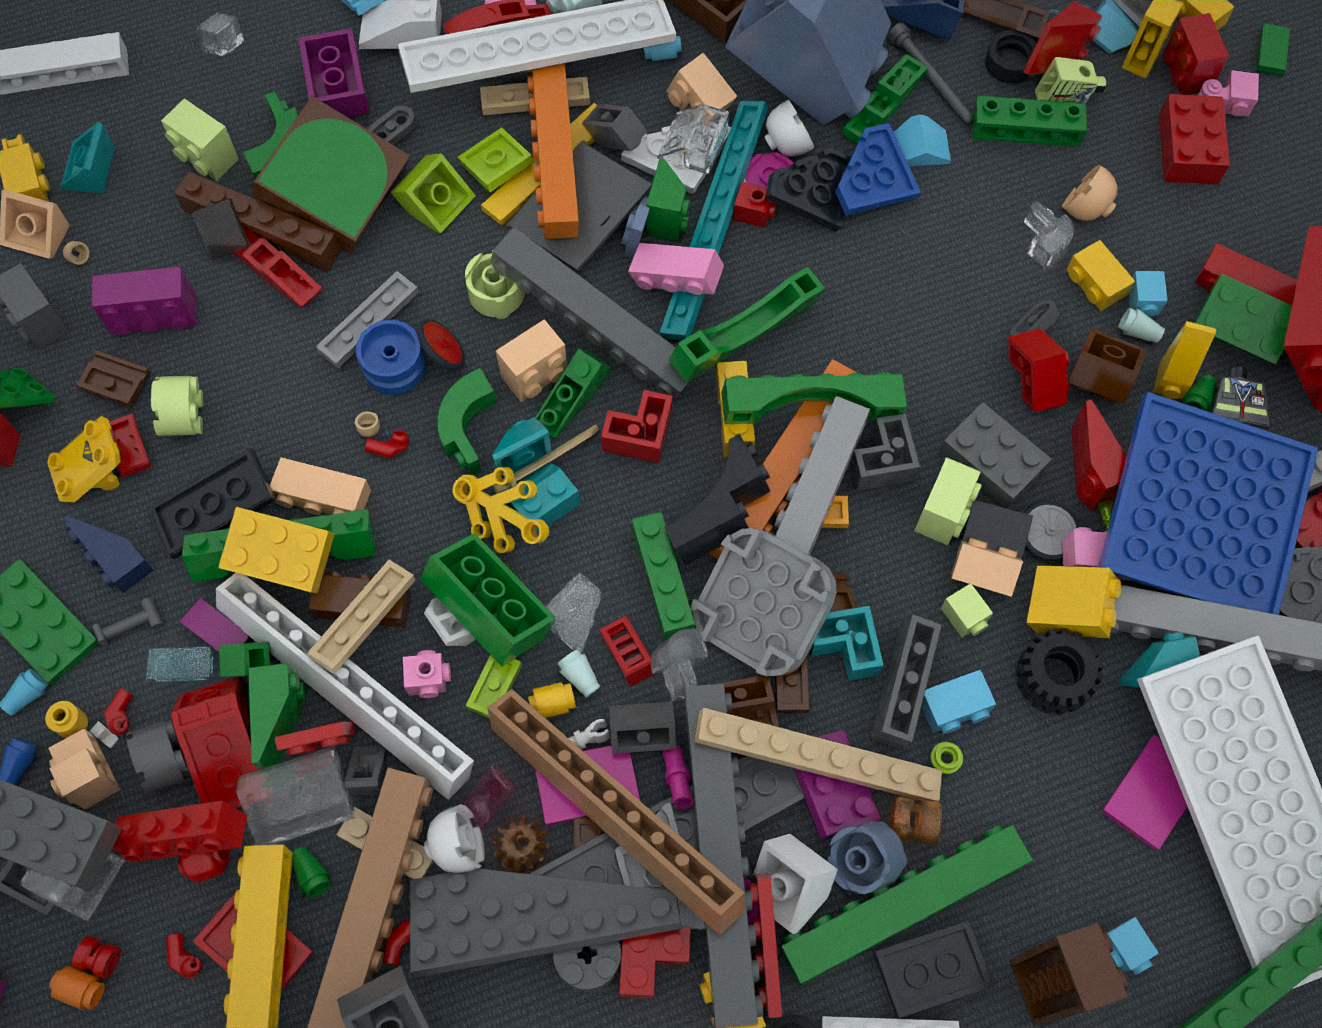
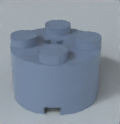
[828,821,907,894]

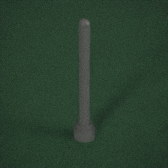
[887,22,973,124]

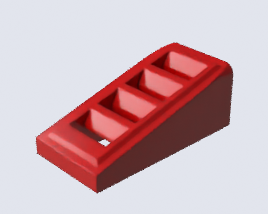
[599,616,657,686]

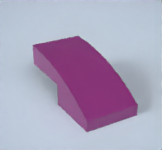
[180,598,249,652]

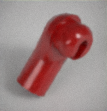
[365,430,409,458]
[104,688,133,735]
[382,920,410,966]
[165,934,202,978]

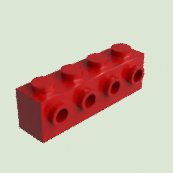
[112,801,248,862]

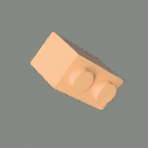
[950,538,1023,597]

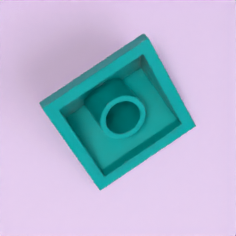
[60,122,115,193]

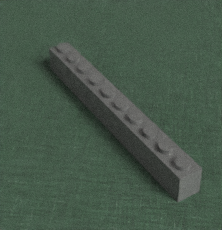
[684,684,763,1028]

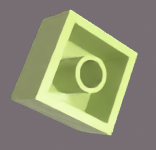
[161,98,239,181]
[914,458,982,545]

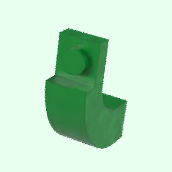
[243,91,298,179]
[438,368,497,475]

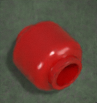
[177,849,231,883]

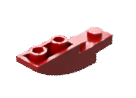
[443,0,551,34]

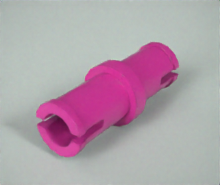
[662,745,694,809]

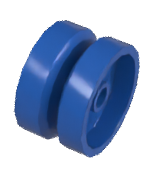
[356,319,426,395]

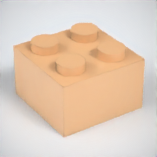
[496,319,567,402]

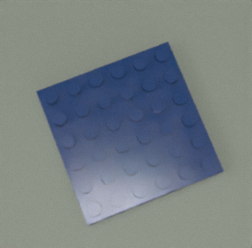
[1098,392,1318,615]

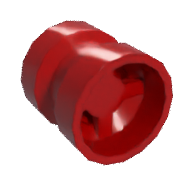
[72,935,121,980]

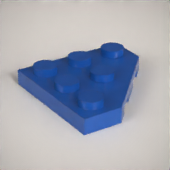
[835,123,921,215]

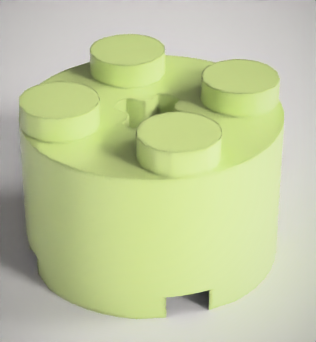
[465,250,525,319]
[151,376,204,436]

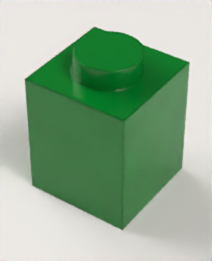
[219,642,270,677]

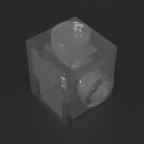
[196,12,244,57]

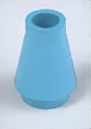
[0,669,48,716]

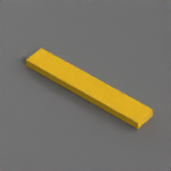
[481,103,597,226]

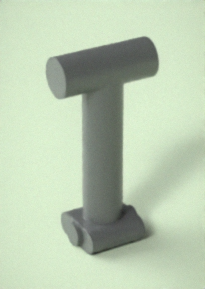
[92,597,164,648]

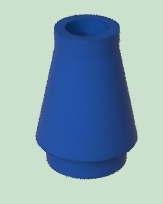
[0,737,38,786]

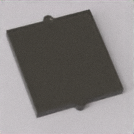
[191,198,250,260]

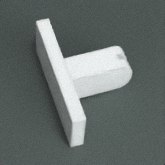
[90,721,119,748]

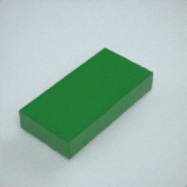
[1256,23,1290,76]

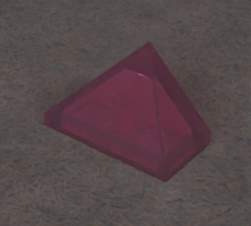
[461,764,516,829]

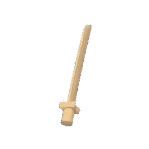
[492,425,599,494]

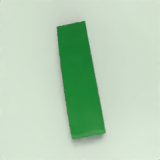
[842,54,928,144]

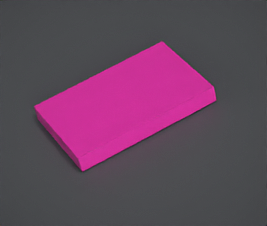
[1101,735,1187,851]
[536,745,640,826]

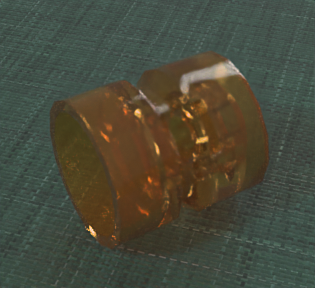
[889,796,942,845]

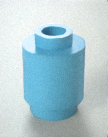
[644,36,682,61]

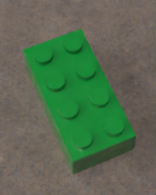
[420,533,556,667]

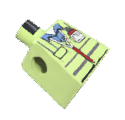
[1035,57,1106,103]

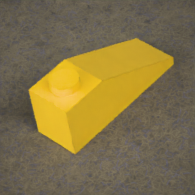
[1153,321,1216,400]

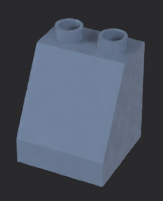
[725,0,891,125]

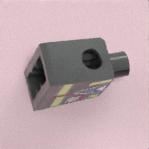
[1209,367,1270,430]

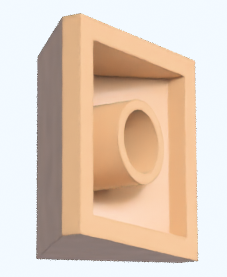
[0,189,70,259]

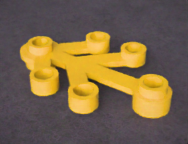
[453,467,549,553]

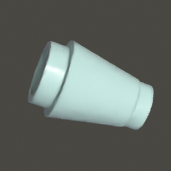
[1118,308,1165,343]
[558,649,601,698]

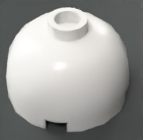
[764,100,814,157]
[424,804,485,873]

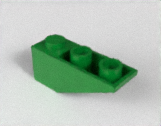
[535,349,613,438]

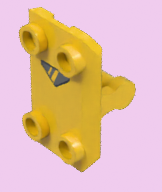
[48,416,120,503]

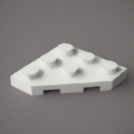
[622,119,731,194]

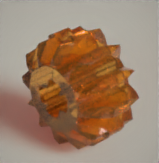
[492,815,548,873]

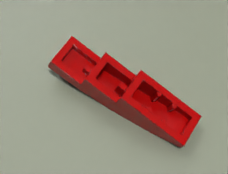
[223,226,322,308]

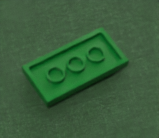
[0,559,99,686]

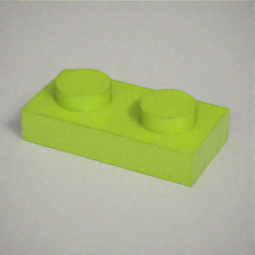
[466,655,522,718]

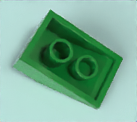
[248,663,307,777]

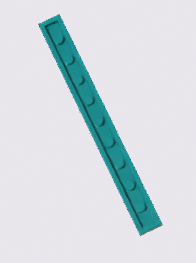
[659,101,768,340]

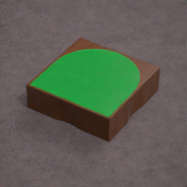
[252,96,410,255]

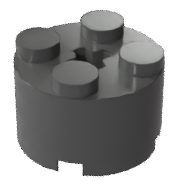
[126,720,191,795]
[553,940,622,993]

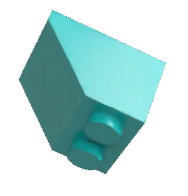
[505,462,580,534]

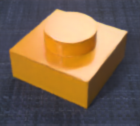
[822,496,849,528]

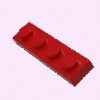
[749,873,782,1018]

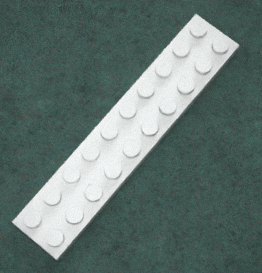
[398,0,676,93]

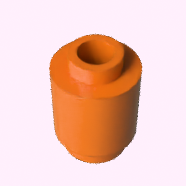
[49,965,105,1010]

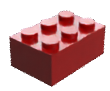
[1159,94,1230,184]

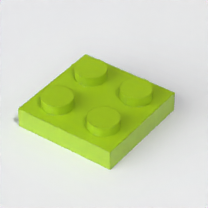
[458,127,534,192]

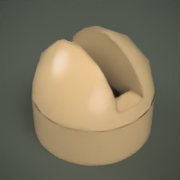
[63,241,89,265]
[355,411,380,438]

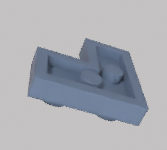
[621,196,650,259]

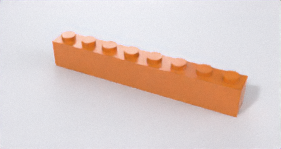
[526,63,579,239]
[709,359,857,559]

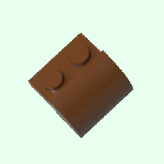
[710,675,780,728]

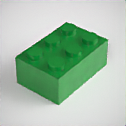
[1193,274,1292,364]

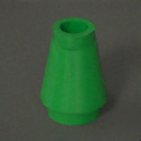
[1182,375,1217,412]
[292,846,331,898]

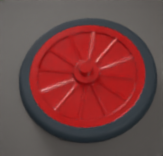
[416,319,465,371]

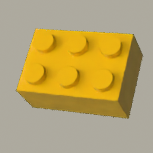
[218,507,334,594]

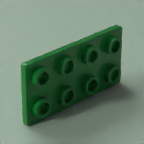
[0,368,55,408]

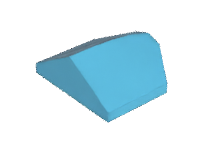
[1094,0,1139,54]
[894,115,951,166]

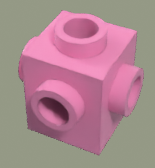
[403,650,451,698]

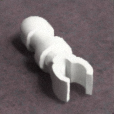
[568,719,611,750]

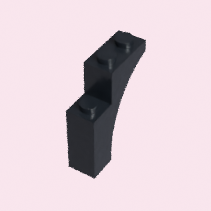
[664,434,771,565]

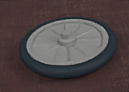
[1023,500,1080,561]

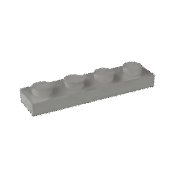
[316,271,419,368]

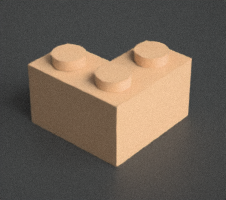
[666,53,737,124]
[48,729,121,809]

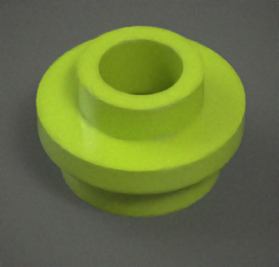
[930,742,963,774]

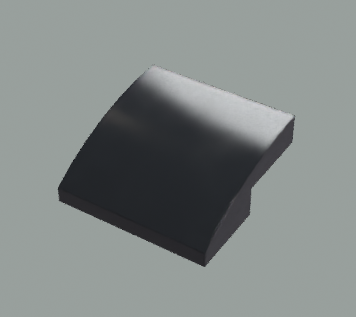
[962,500,1033,559]

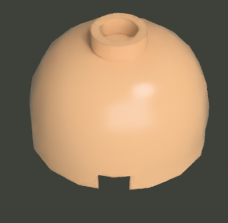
[1062,165,1118,221]

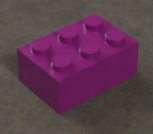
[298,28,370,117]
[92,266,197,335]

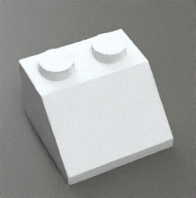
[753,834,838,934]

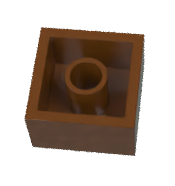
[1068,328,1147,404]

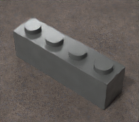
[870,614,942,749]

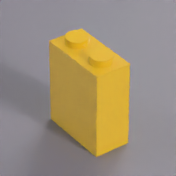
[1027,566,1121,638]

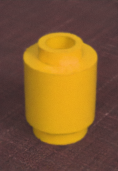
[528,682,576,718]
[45,701,88,739]

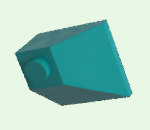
[492,417,552,478]
[1119,632,1200,687]

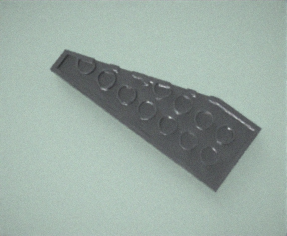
[410,869,682,978]

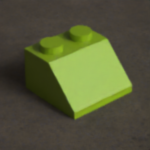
[391,153,476,234]

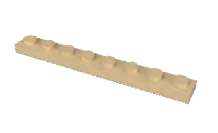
[694,707,942,804]

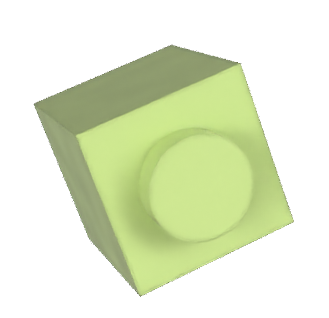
[941,583,993,638]

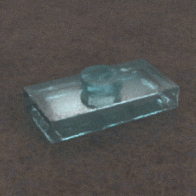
[146,646,214,682]

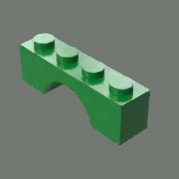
[632,512,695,643]

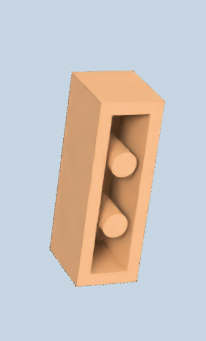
[270,457,371,515]

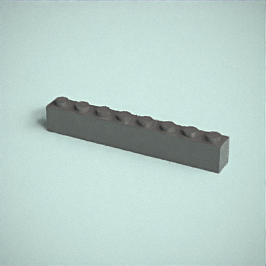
[490,227,692,401]

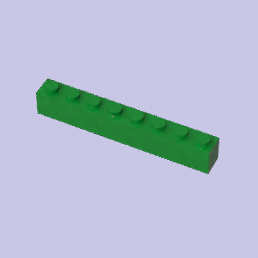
[779,824,1033,986]

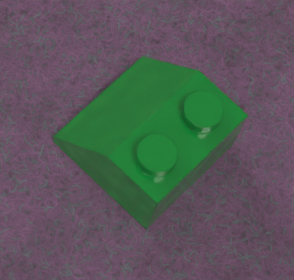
[647,158,690,242]

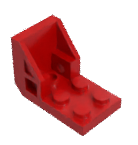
[171,676,271,808]

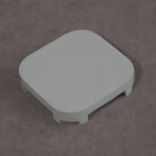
[690,527,837,676]

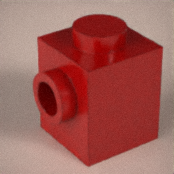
[733,182,777,228]

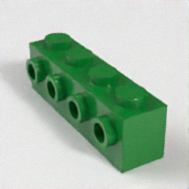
[972,96,1087,147]

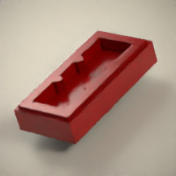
[109,414,152,478]

